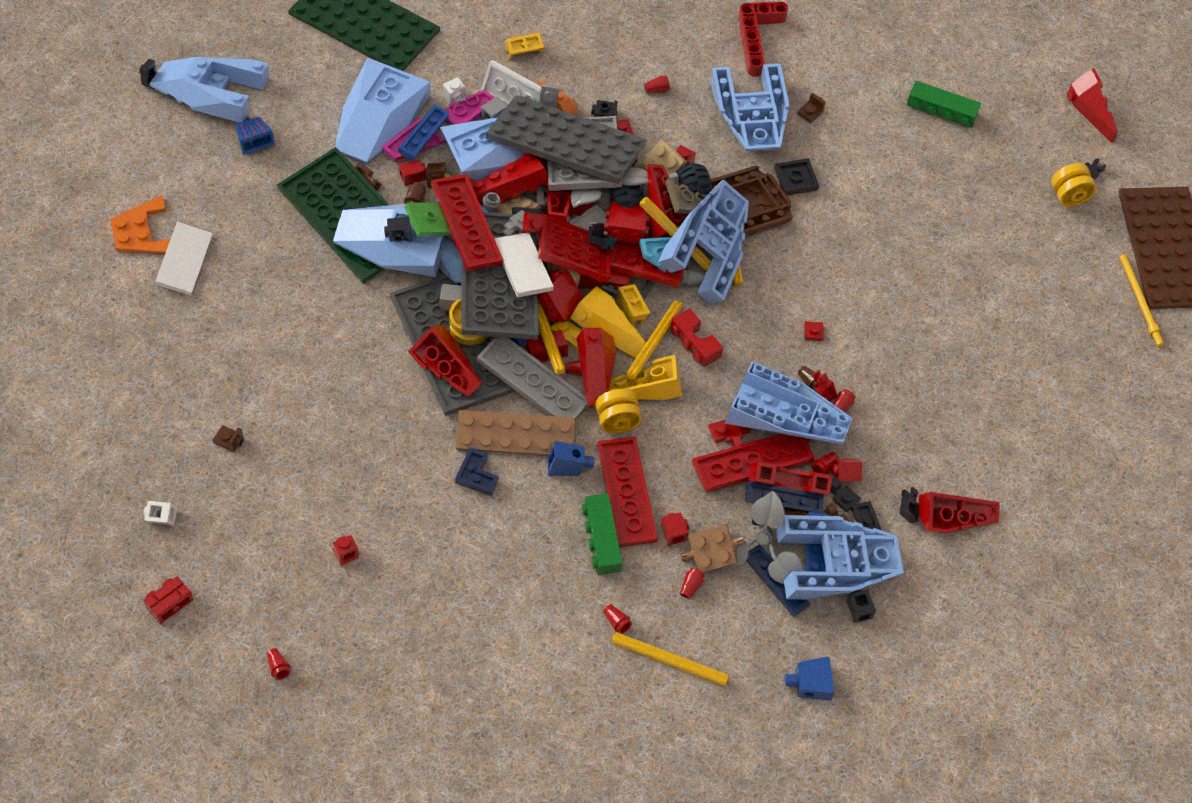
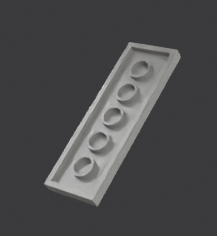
[476,337,587,419]

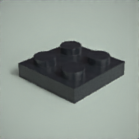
[774,158,819,195]

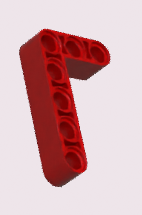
[738,1,788,77]

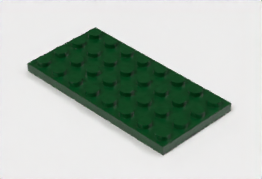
[288,0,440,71]
[277,147,389,284]

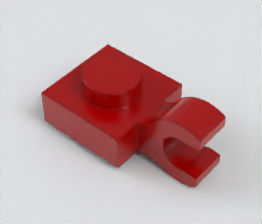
[813,370,837,402]

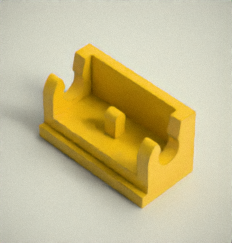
[505,32,544,59]
[615,284,650,326]

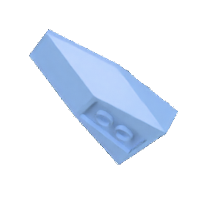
[335,58,431,164]
[441,118,528,182]
[333,204,444,277]
[725,361,853,445]

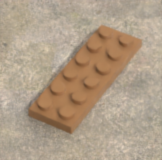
[456,410,575,455]

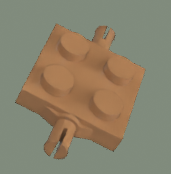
[680,524,747,573]

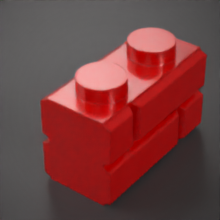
[143,576,194,624]

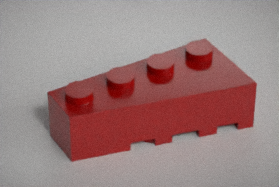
[474,153,549,207]
[546,161,573,223]

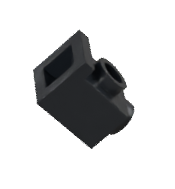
[591,100,618,117]
[384,216,412,242]
[847,589,876,623]

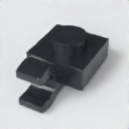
[830,478,861,513]
[900,487,919,523]

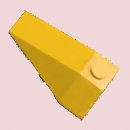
[571,286,646,359]
[609,355,683,400]

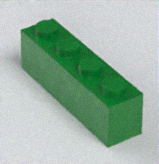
[907,81,981,128]
[581,493,622,575]

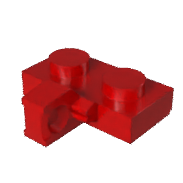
[708,419,751,447]

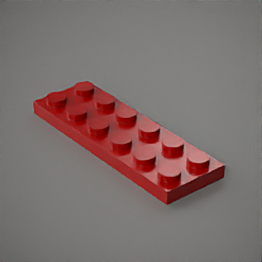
[431,174,503,272]
[692,434,815,493]
[597,436,658,547]

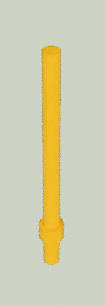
[1119,254,1164,347]

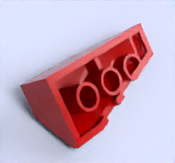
[1067,68,1118,142]
[647,164,689,238]
[408,324,483,397]
[576,328,616,406]
[918,492,1000,534]

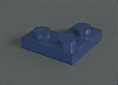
[455,448,499,496]

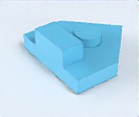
[640,237,672,272]

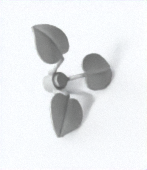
[571,168,648,210]
[730,491,802,584]

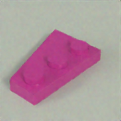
[444,90,495,125]
[382,117,445,162]

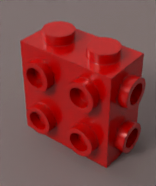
[604,202,649,244]
[537,269,584,323]

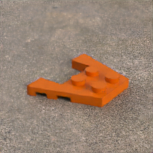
[110,195,170,255]

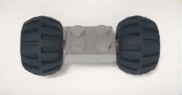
[609,163,712,214]

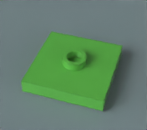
[405,202,451,237]

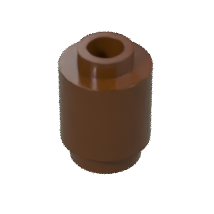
[404,182,426,204]

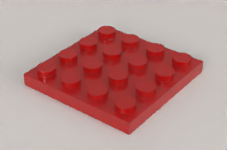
[538,214,611,283]
[611,225,687,288]

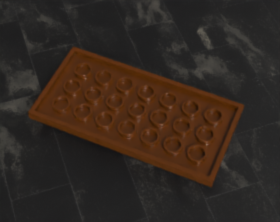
[1118,186,1192,309]

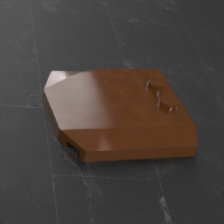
[711,165,793,236]

